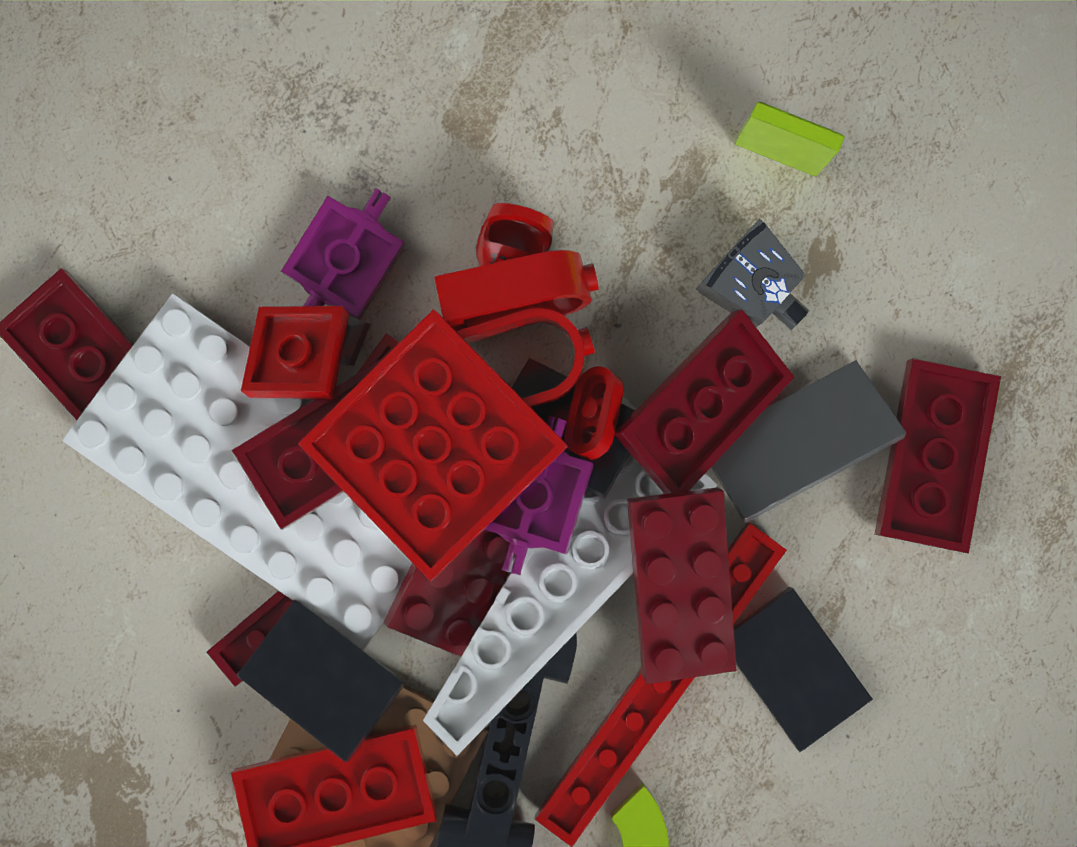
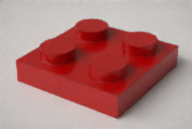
[240,306,349,399]

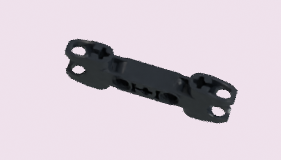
[436,579,577,847]

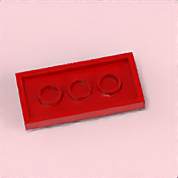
[231,725,437,847]

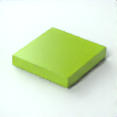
[734,101,845,177]

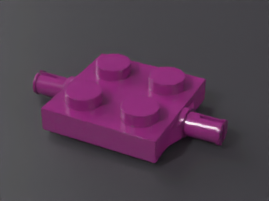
[281,188,406,319]
[484,416,594,575]

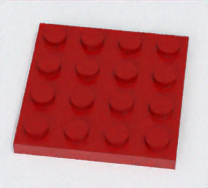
[298,309,569,582]

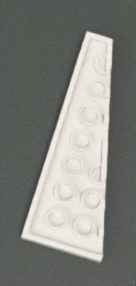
[423,397,717,756]

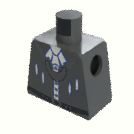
[696,218,810,330]

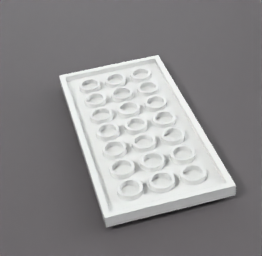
[62,293,412,649]

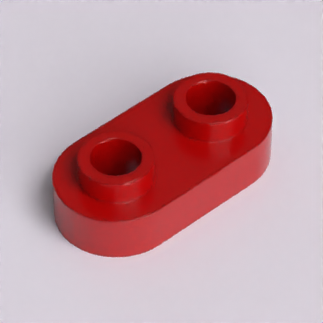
[564,366,624,460]

